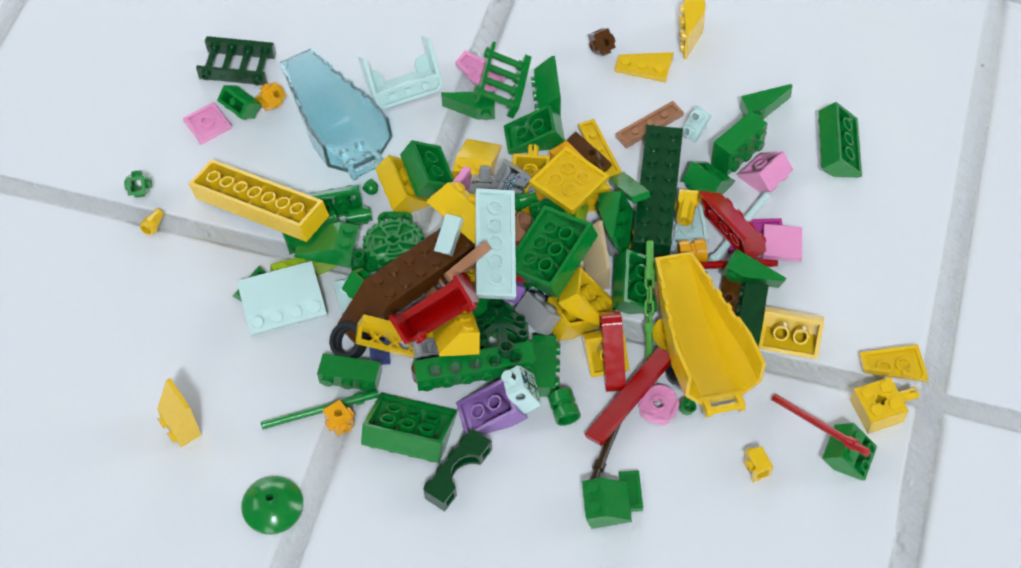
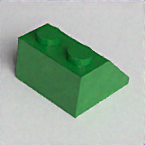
[682,161,735,195]
[582,477,632,529]

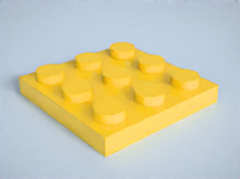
[529,146,609,215]

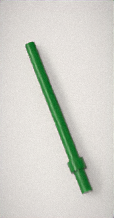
[260,390,379,430]

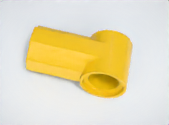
[676,189,700,226]

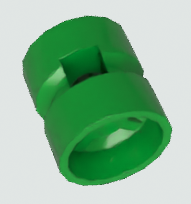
[548,388,581,426]

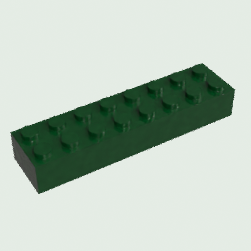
[632,125,683,258]

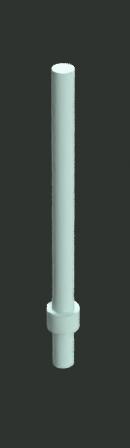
[705,192,771,273]

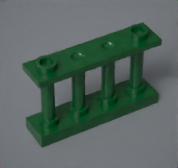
[196,36,276,85]

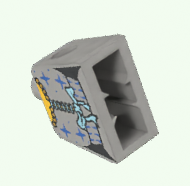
[489,159,536,194]

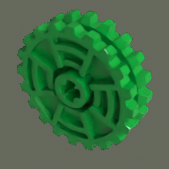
[362,218,424,270]

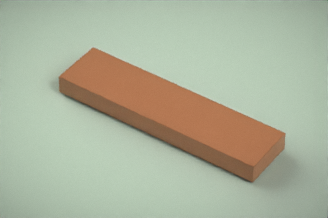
[615,101,684,149]

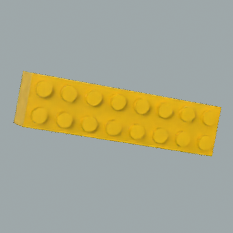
[188,159,329,242]

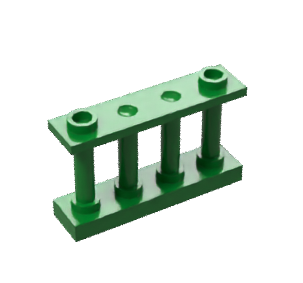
[473,41,532,118]

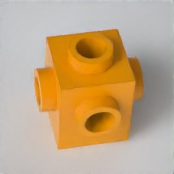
[254,82,287,111]
[323,400,355,437]

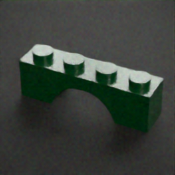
[423,429,492,512]

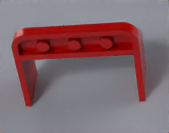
[388,274,479,345]

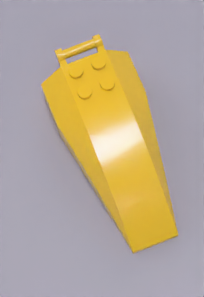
[655,251,766,418]

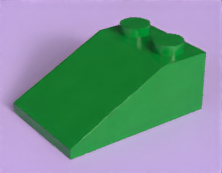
[504,104,565,155]
[597,191,635,253]
[294,222,360,268]

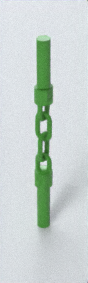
[644,241,655,362]

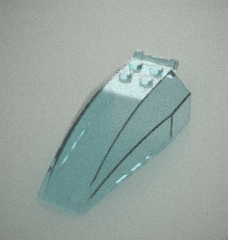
[279,48,393,181]

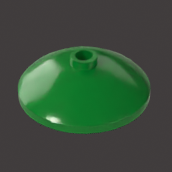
[241,476,304,535]

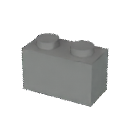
[514,291,561,335]

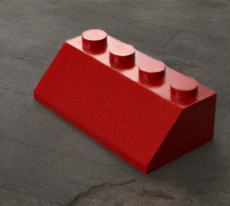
[700,191,766,259]

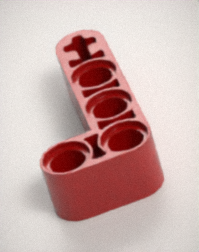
[599,311,626,392]

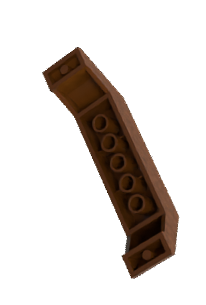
[337,228,475,344]

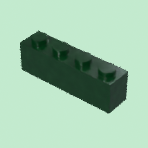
[736,281,769,347]

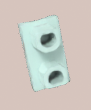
[683,105,712,143]

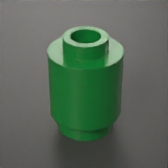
[344,205,372,225]

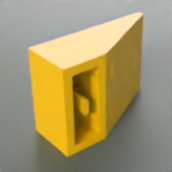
[679,0,706,60]

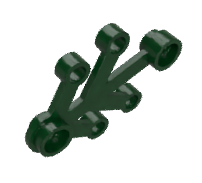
[475,299,529,359]

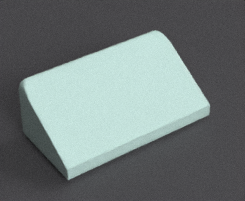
[434,214,464,257]

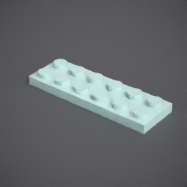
[475,188,516,300]

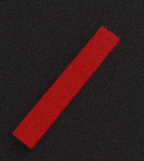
[585,347,671,446]

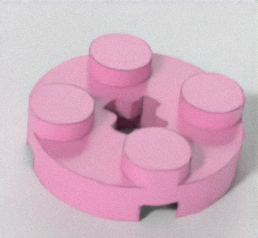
[638,385,679,425]

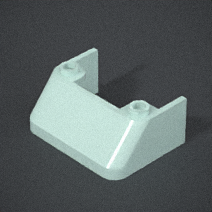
[358,36,443,109]

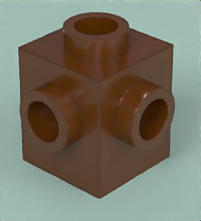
[587,28,616,56]

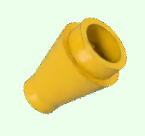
[140,209,164,235]

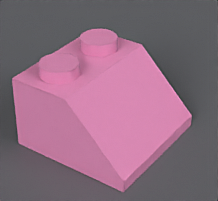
[737,151,794,192]

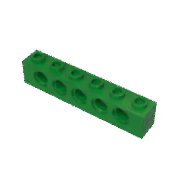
[413,341,537,392]

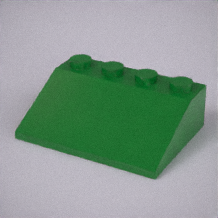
[515,205,598,298]
[361,392,458,463]

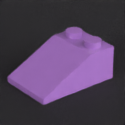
[456,379,528,435]

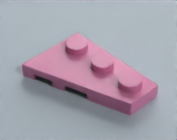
[455,51,507,93]

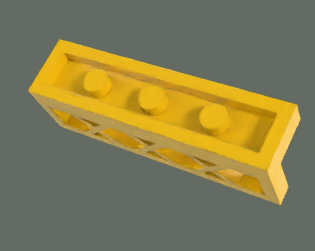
[355,314,434,358]

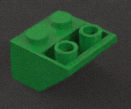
[822,423,877,481]

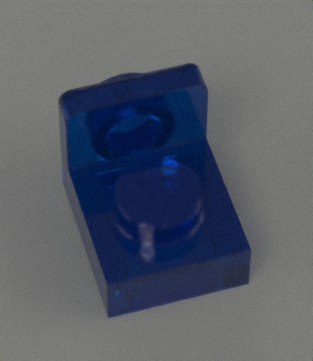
[369,337,391,365]

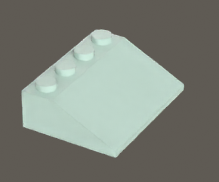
[237,261,327,337]

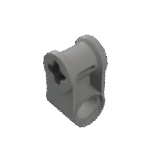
[410,338,439,361]

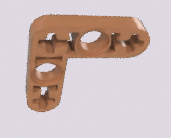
[444,241,492,282]

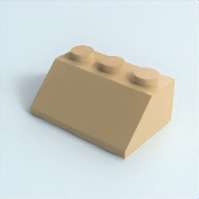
[579,221,611,290]

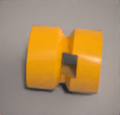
[677,238,708,262]

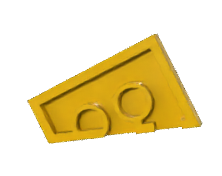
[615,52,674,83]
[859,344,929,382]

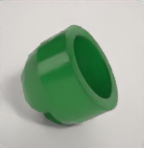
[362,179,378,195]
[679,398,697,416]

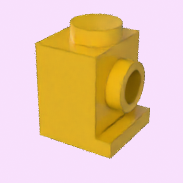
[744,446,773,482]

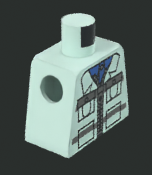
[501,365,542,414]

